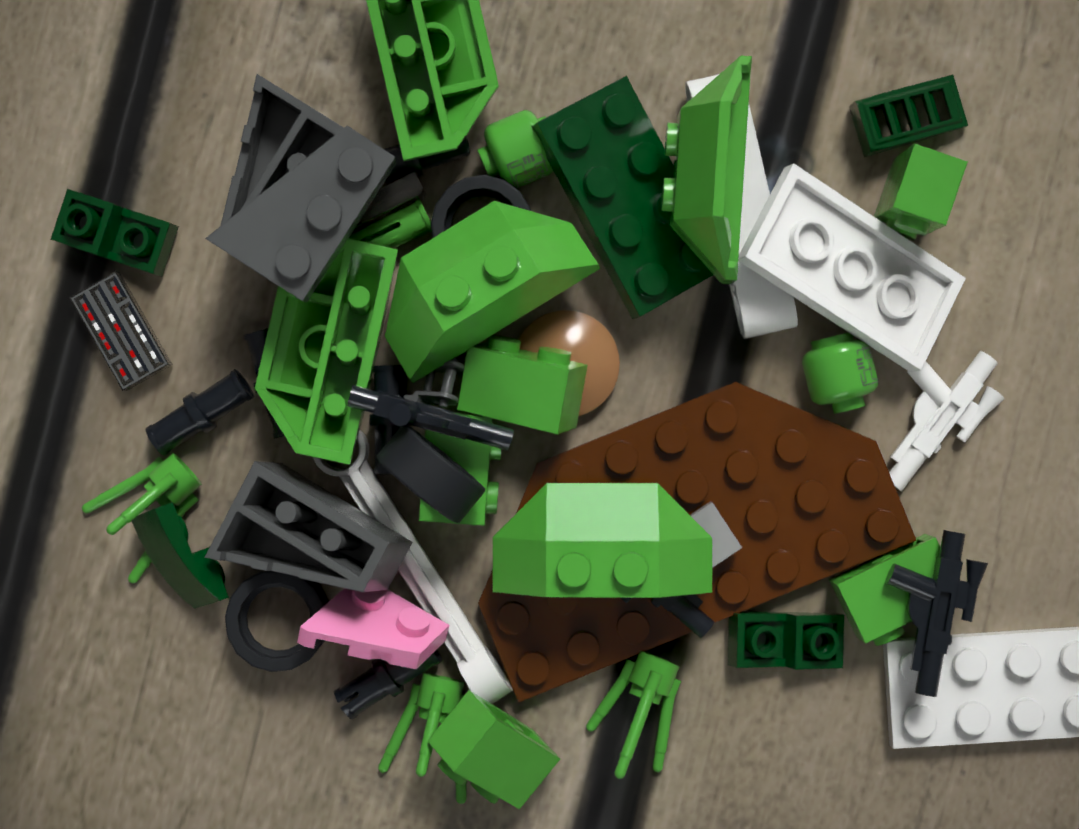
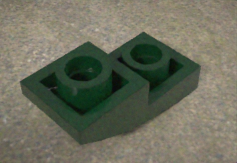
[50,189,179,277]
[132,502,229,609]
[727,612,844,670]

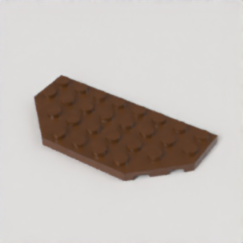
[478,382,916,702]

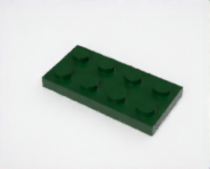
[532,75,713,319]

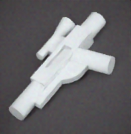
[889,351,1005,492]

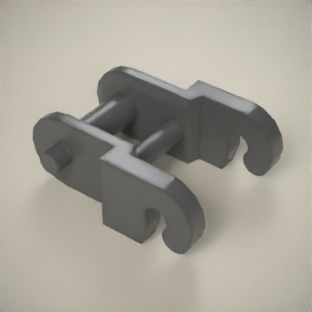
[395,358,464,409]

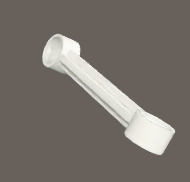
[313,430,513,704]

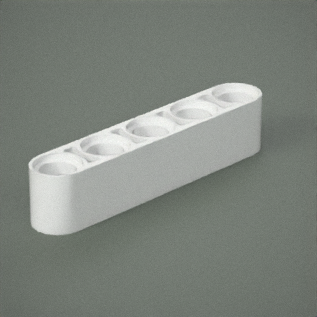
[685,74,798,339]

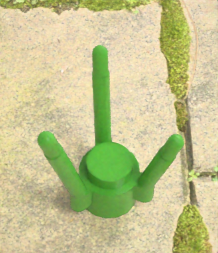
[82,453,202,584]
[586,651,681,779]
[378,673,467,804]

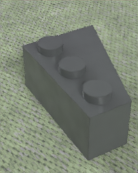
[221,74,344,225]
[205,126,397,303]
[205,461,413,592]

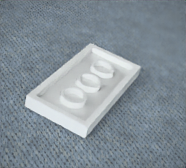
[738,163,966,372]
[883,627,1079,749]

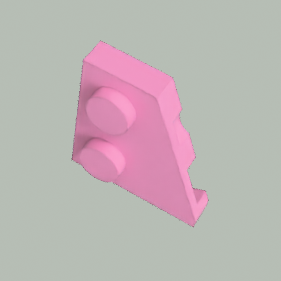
[297,588,450,669]

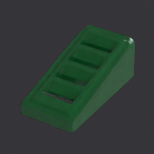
[849,74,969,158]

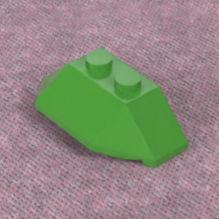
[366,0,499,161]
[661,55,752,284]
[385,201,600,383]
[255,238,398,465]
[493,483,712,598]

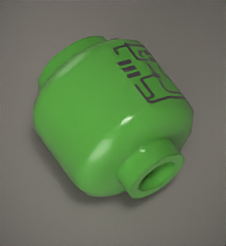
[477,110,553,189]
[802,332,878,414]

